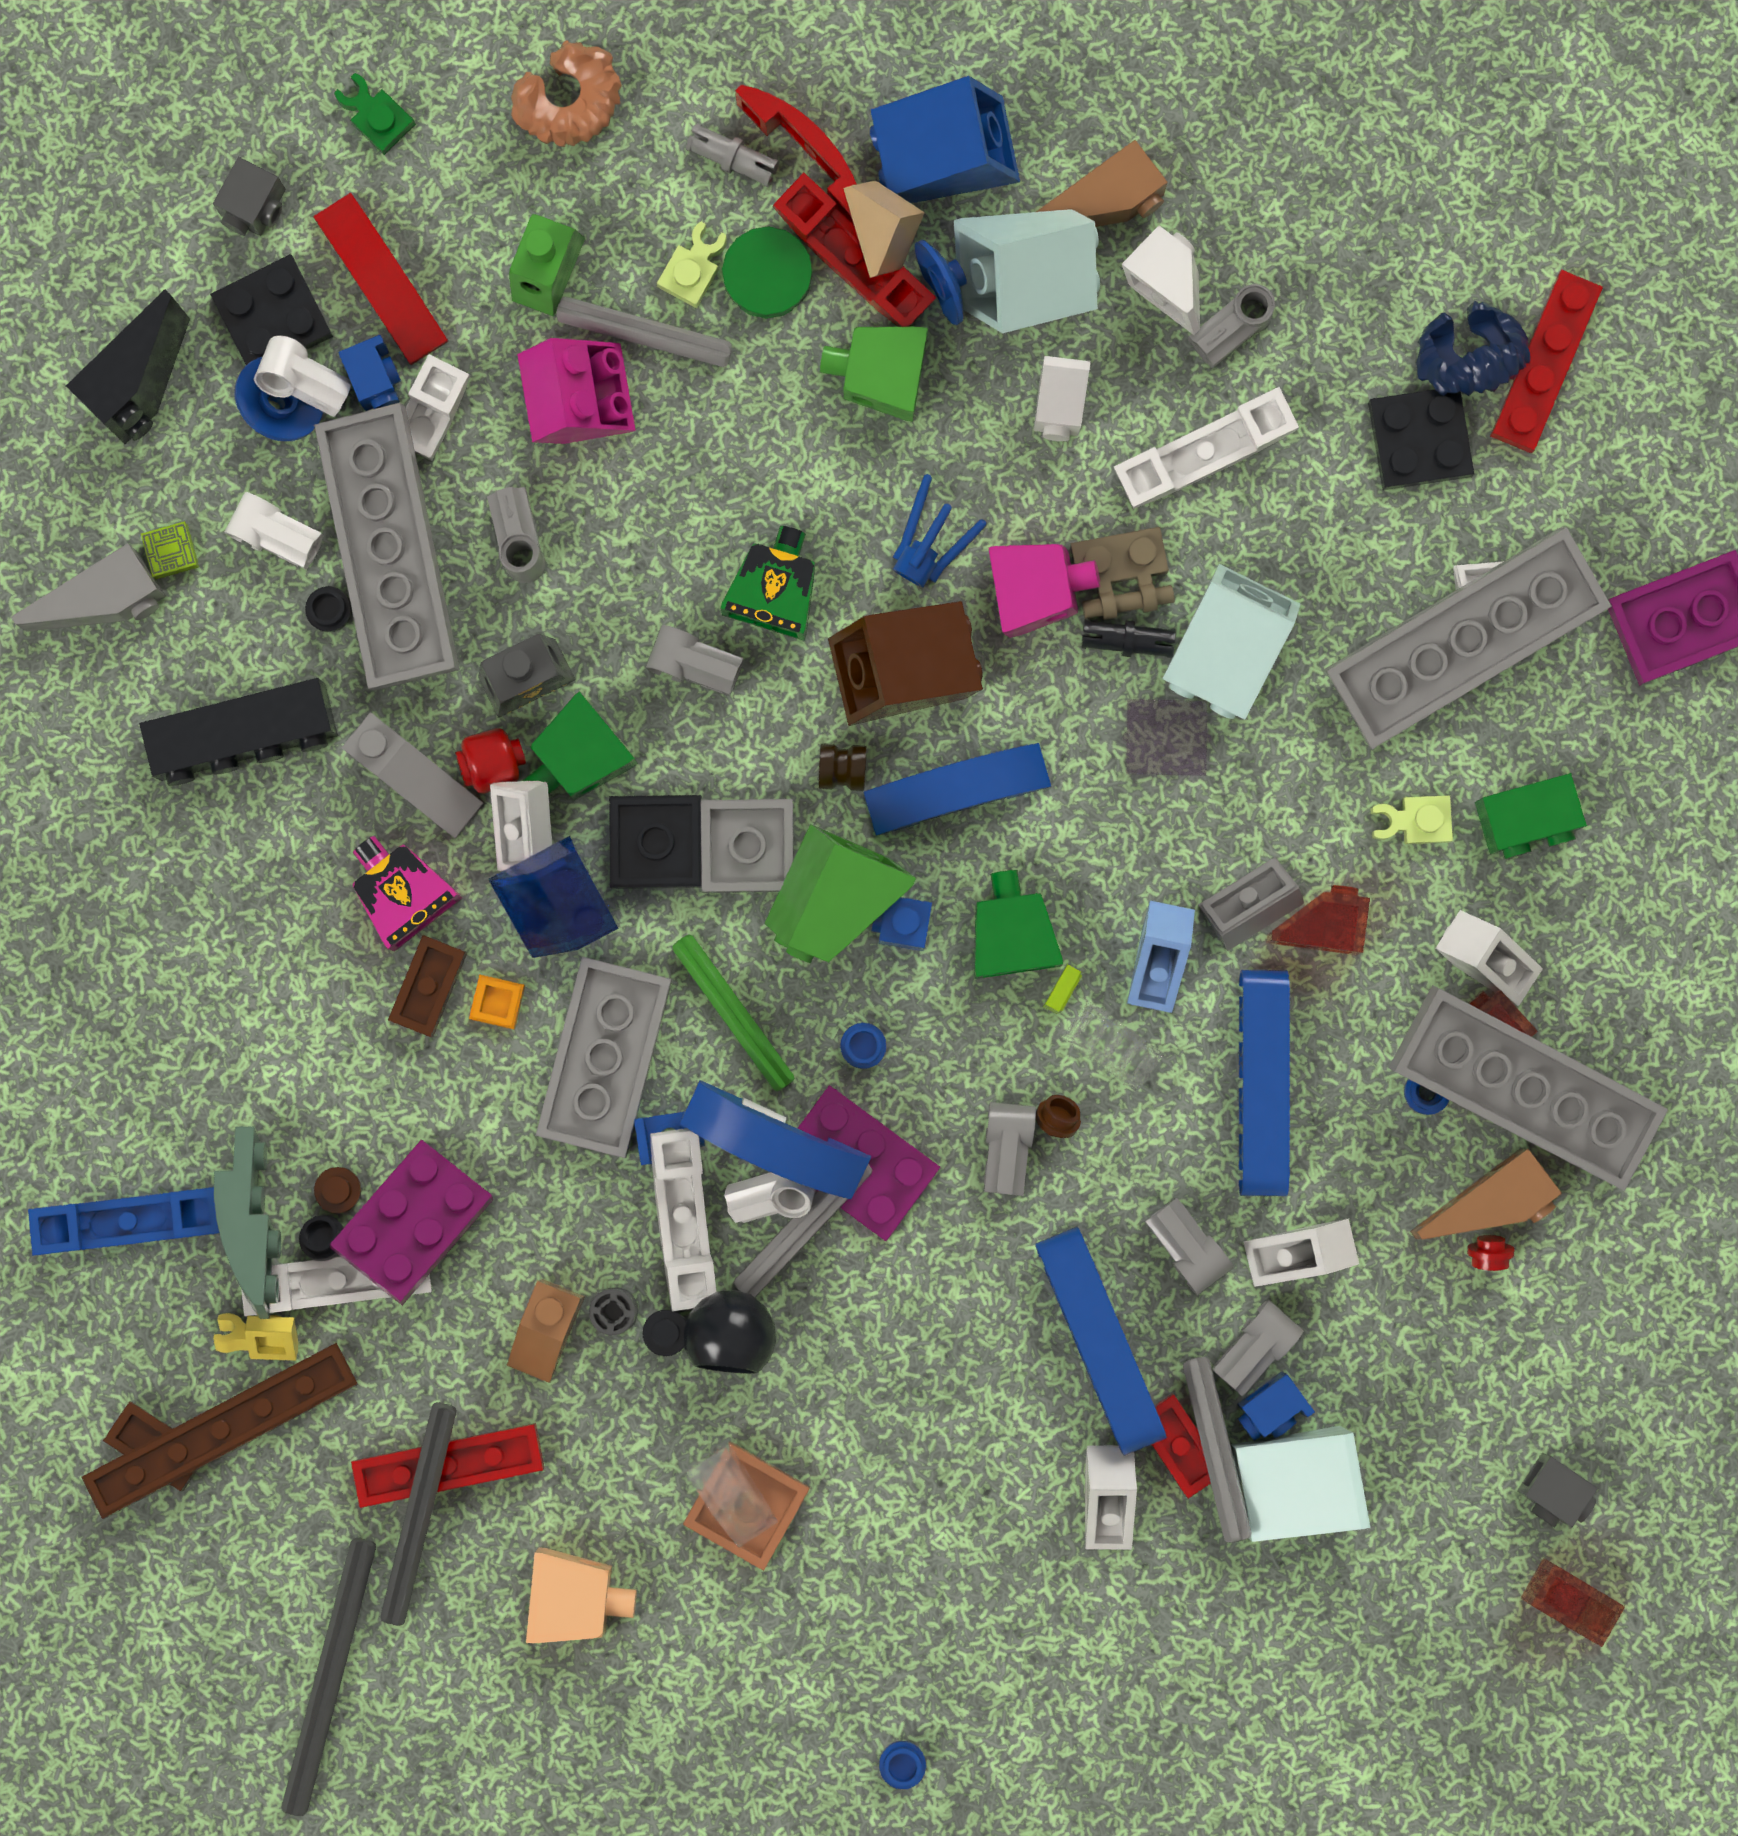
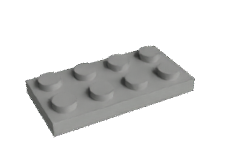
[535,957,672,1158]

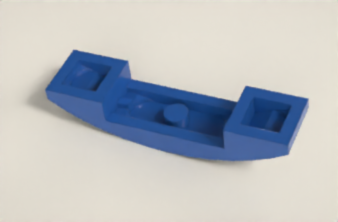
[863,743,1051,836]
[680,1080,871,1199]
[28,1187,220,1256]

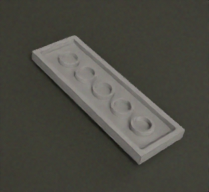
[314,403,460,691]
[1324,527,1612,749]
[1388,985,1668,1191]

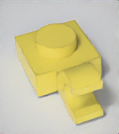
[213,1313,299,1361]

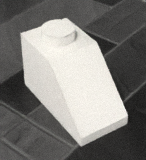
[1122,226,1200,335]
[1033,356,1091,441]
[1435,910,1543,1007]
[1244,1219,1359,1287]
[1085,1444,1137,1550]

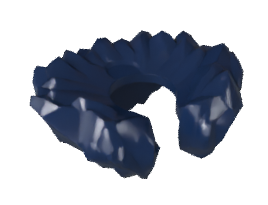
[1416,301,1530,396]

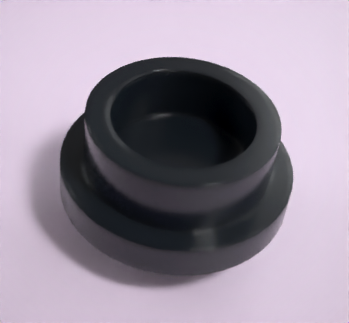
[305,586,352,632]
[299,1215,344,1261]
[642,1309,686,1356]

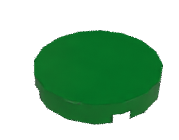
[722,226,812,319]

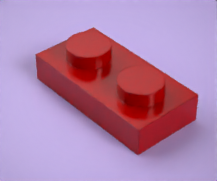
[1152,1393,1211,1499]

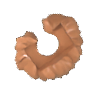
[511,40,622,147]

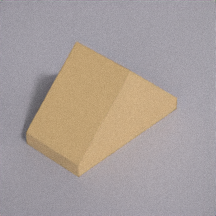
[843,181,925,278]

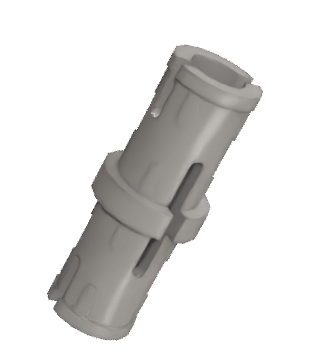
[686,123,780,187]

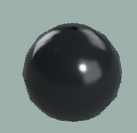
[683,1290,776,1374]

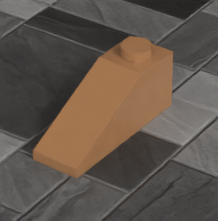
[1036,140,1168,227]
[1410,1149,1562,1240]

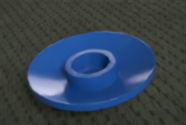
[915,240,967,325]
[234,357,323,441]

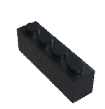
[139,678,338,786]

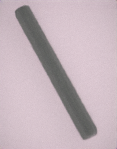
[380,1402,457,1626]

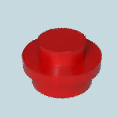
[1467,1235,1515,1271]

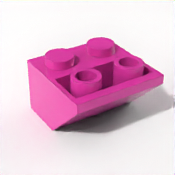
[517,338,636,444]

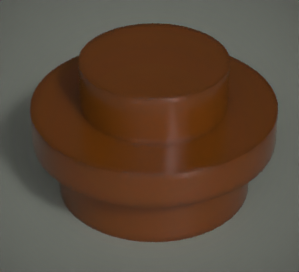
[1035,1095,1081,1138]
[314,1167,361,1213]

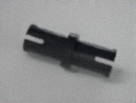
[1081,619,1176,658]

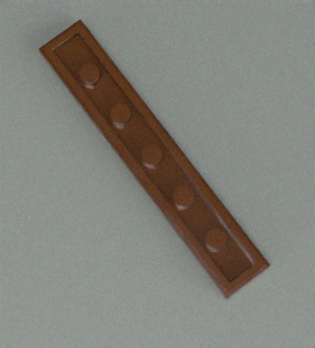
[81,1343,358,1519]

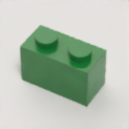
[1475,773,1587,859]

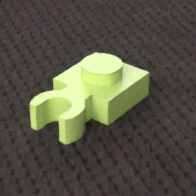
[657,221,727,308]
[1371,795,1453,844]

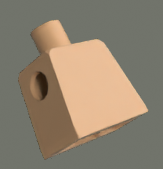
[526,1547,637,1643]

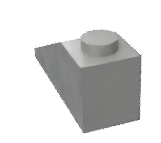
[11,543,166,632]
[341,712,484,839]

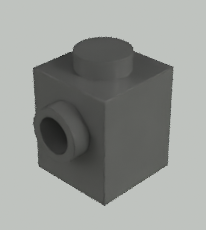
[213,156,286,236]
[1517,1453,1598,1528]

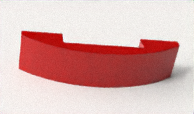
[735,85,857,224]
[773,172,936,327]
[313,192,448,365]

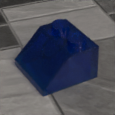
[489,836,619,958]

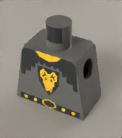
[478,634,576,718]

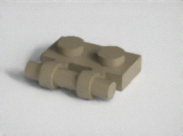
[1070,527,1175,620]

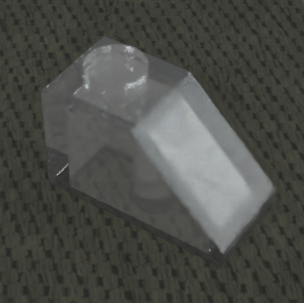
[686,1442,778,1548]

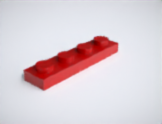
[1490,269,1603,454]
[351,1423,545,1508]

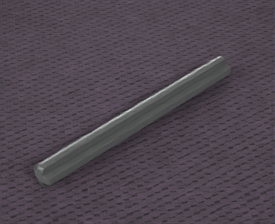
[281,1538,376,1816]

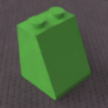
[764,824,916,963]

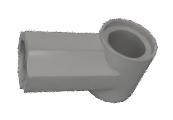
[1188,284,1275,369]
[487,487,545,583]
[645,625,744,696]
[984,1102,1036,1196]
[1145,1198,1234,1296]
[1212,1299,1304,1397]

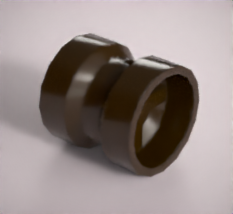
[819,743,867,791]

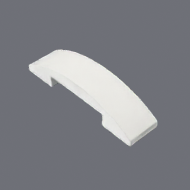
[1114,387,1299,509]
[650,1128,717,1312]
[241,1257,432,1316]

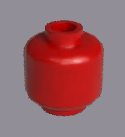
[455,728,526,794]

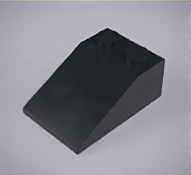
[66,289,190,444]

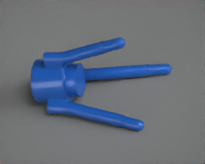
[892,474,986,588]

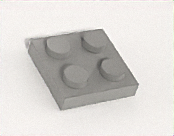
[701,799,794,893]

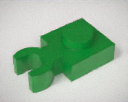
[334,73,416,155]

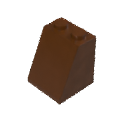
[828,601,983,726]

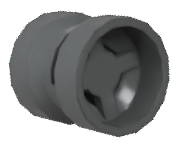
[589,1287,638,1336]

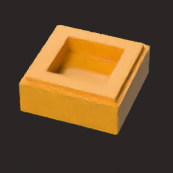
[469,974,525,1030]

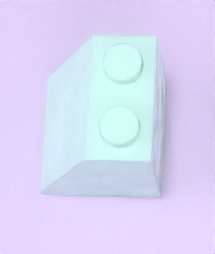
[954,209,1100,334]
[1163,564,1300,720]
[1231,1426,1370,1542]

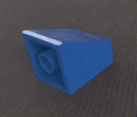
[870,76,1020,203]

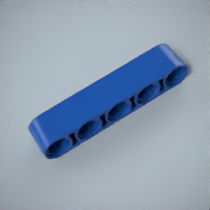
[1239,970,1290,1197]
[1035,1226,1167,1456]

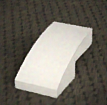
[406,354,470,461]

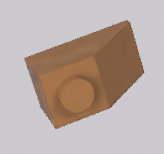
[507,1279,585,1383]

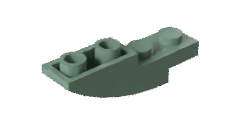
[214,1126,281,1319]

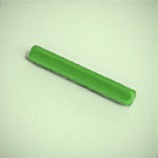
[672,934,795,1092]

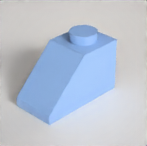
[1127,901,1195,1013]

